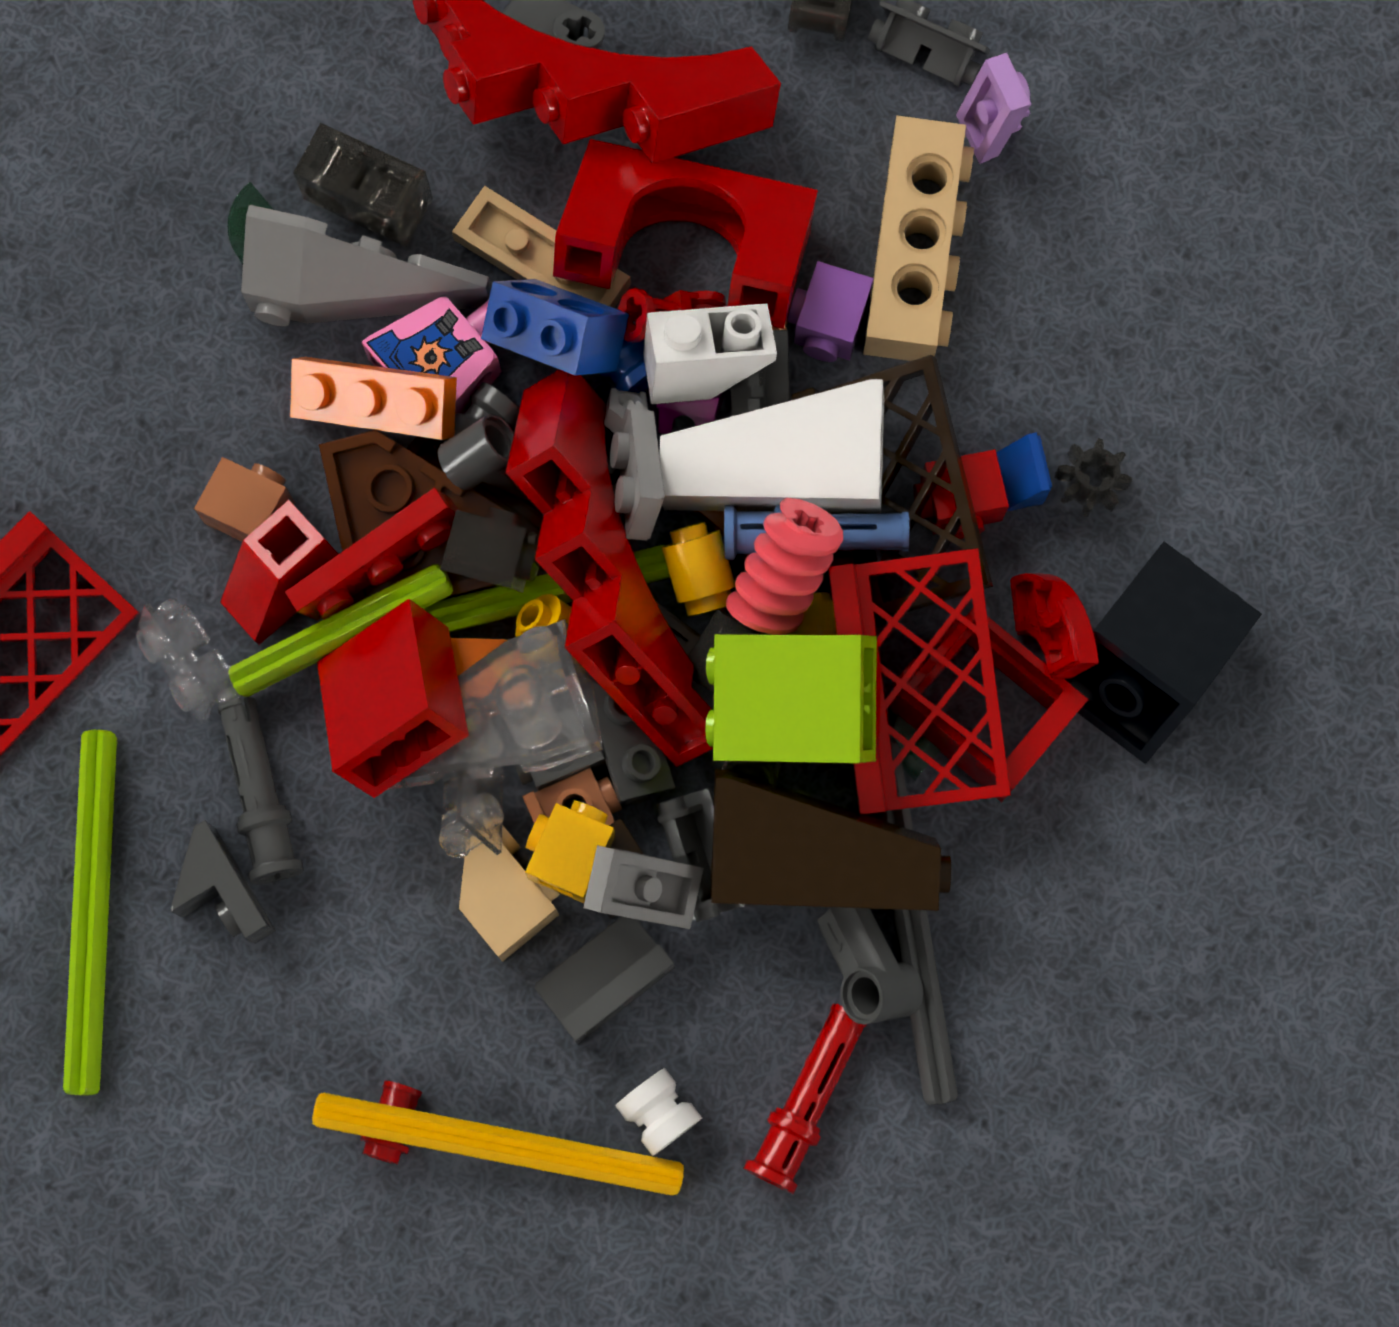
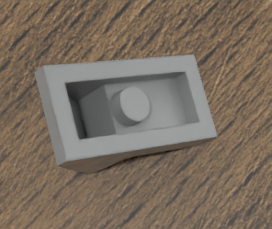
[583,845,704,929]

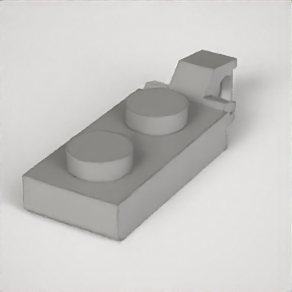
[604,388,664,541]

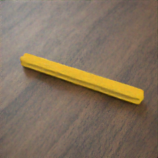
[312,1093,684,1196]

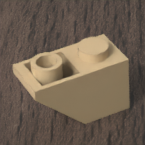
[459,814,560,962]

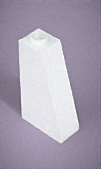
[659,379,885,514]

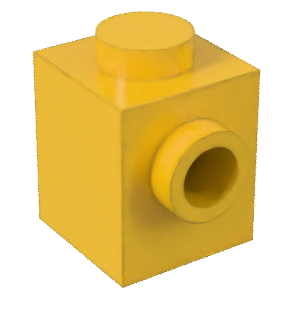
[525,800,615,903]

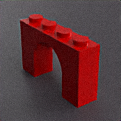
[553,139,818,329]

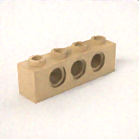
[863,115,974,361]

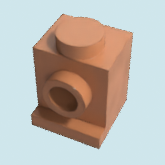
[522,768,622,825]

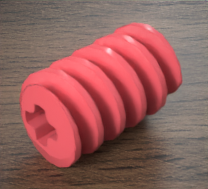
[726,498,843,635]

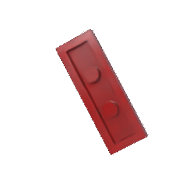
[285,487,464,621]

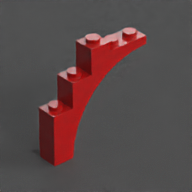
[413,0,781,164]

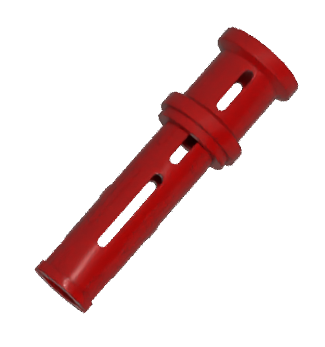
[743,1003,867,1194]

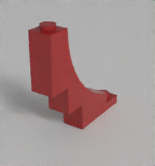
[506,370,713,767]

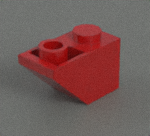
[220,500,338,645]

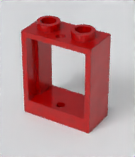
[890,608,1088,803]

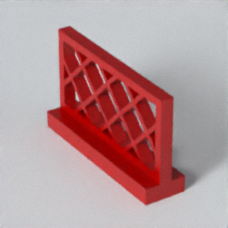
[0,511,140,757]
[829,548,1011,815]

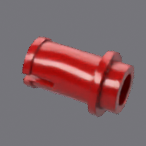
[360,1080,423,1165]

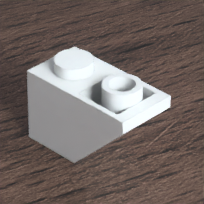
[643,303,777,404]

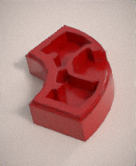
[1010,573,1099,679]

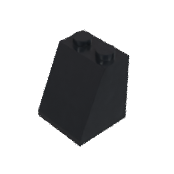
[1065,541,1262,764]

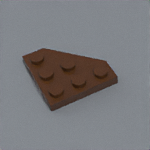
[319,430,535,604]

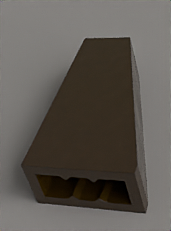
[711,769,951,911]

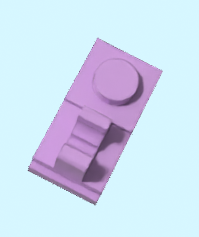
[956,53,1031,164]

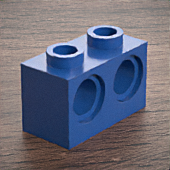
[481,279,629,376]

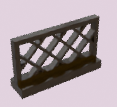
[791,355,993,626]

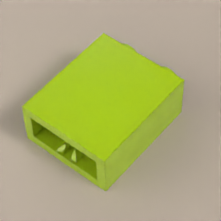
[705,634,877,763]

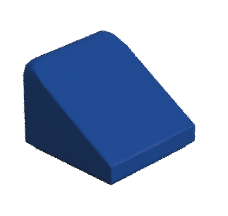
[996,432,1052,511]

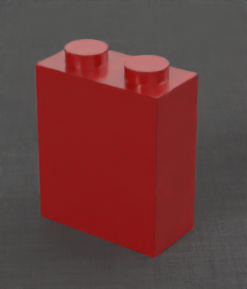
[317,599,469,798]

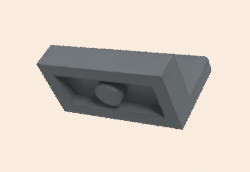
[535,917,675,1044]

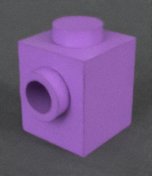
[787,261,874,362]

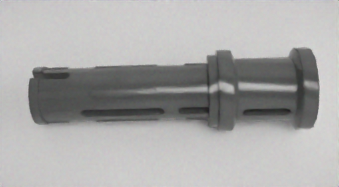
[217,697,304,885]

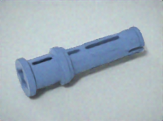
[724,505,909,560]

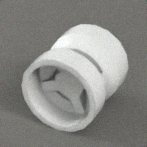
[615,1068,702,1157]

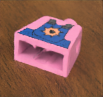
[362,296,501,414]

